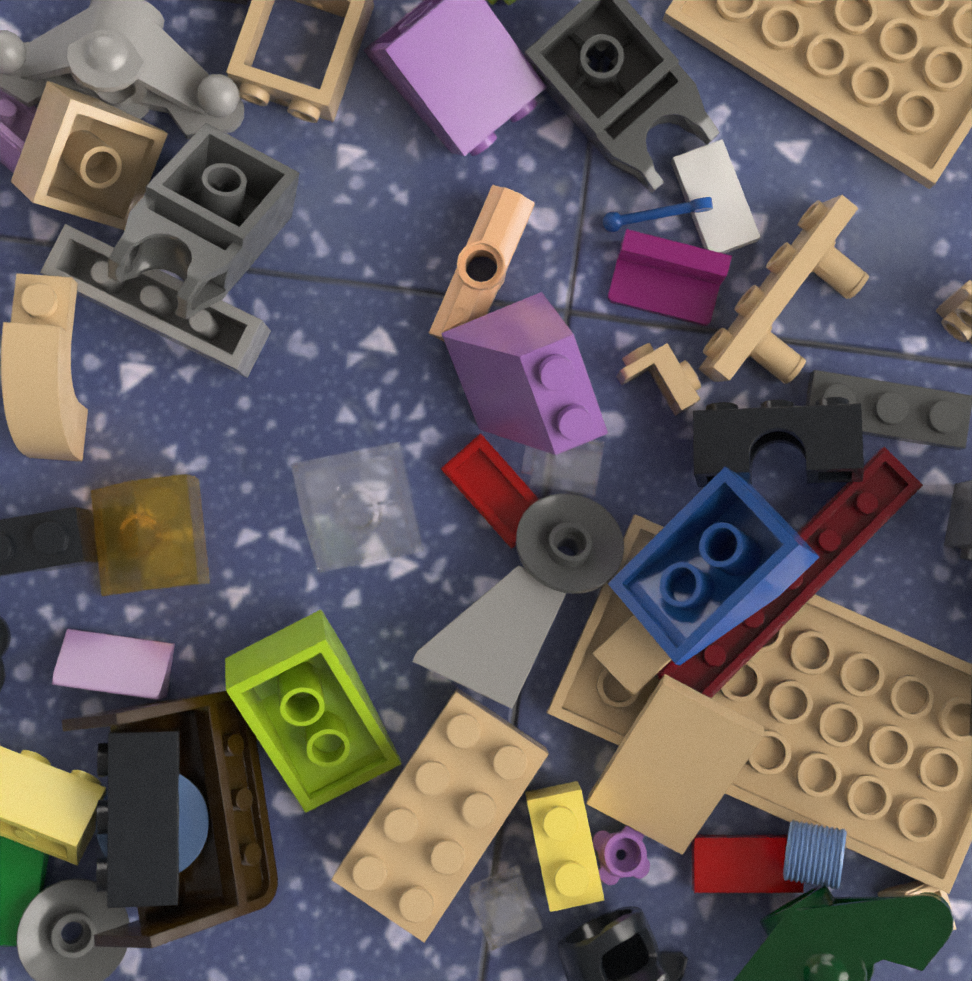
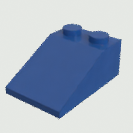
[608,466,819,665]

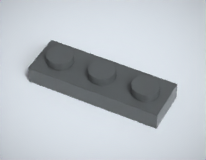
[805,370,972,450]

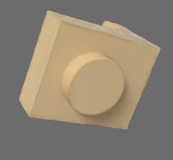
[616,343,701,416]

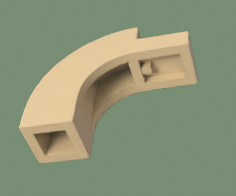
[1,273,88,462]

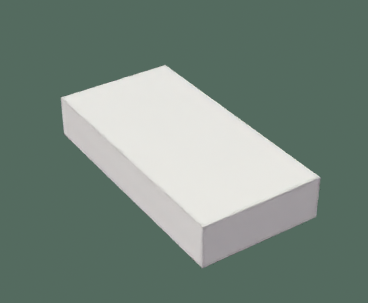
[671,139,761,254]

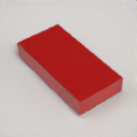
[440,433,540,549]
[692,835,804,893]

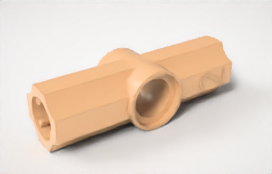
[429,185,535,342]

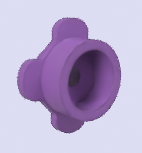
[592,825,650,885]

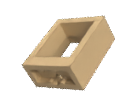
[226,0,374,123]

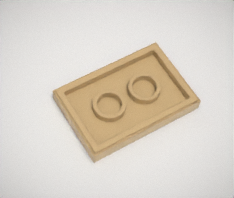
[586,674,764,855]

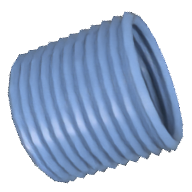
[783,819,847,890]

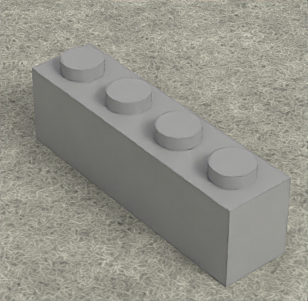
[40,224,271,378]

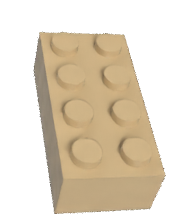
[331,688,549,943]

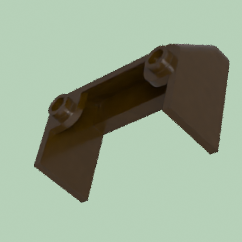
[61,691,278,948]

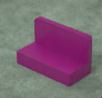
[607,229,732,326]

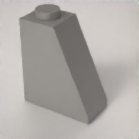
[412,565,566,709]

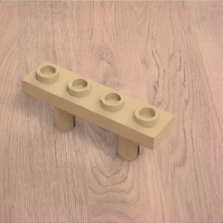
[699,195,869,384]

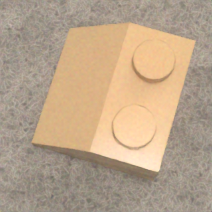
[11,81,168,230]

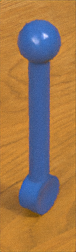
[603,197,713,232]

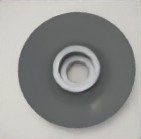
[516,493,624,594]
[16,878,130,981]

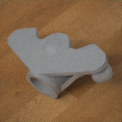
[0,0,244,139]

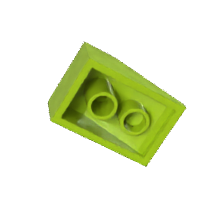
[225,610,402,813]

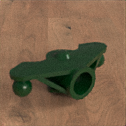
[733,885,954,981]

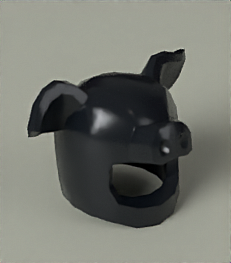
[558,906,688,981]

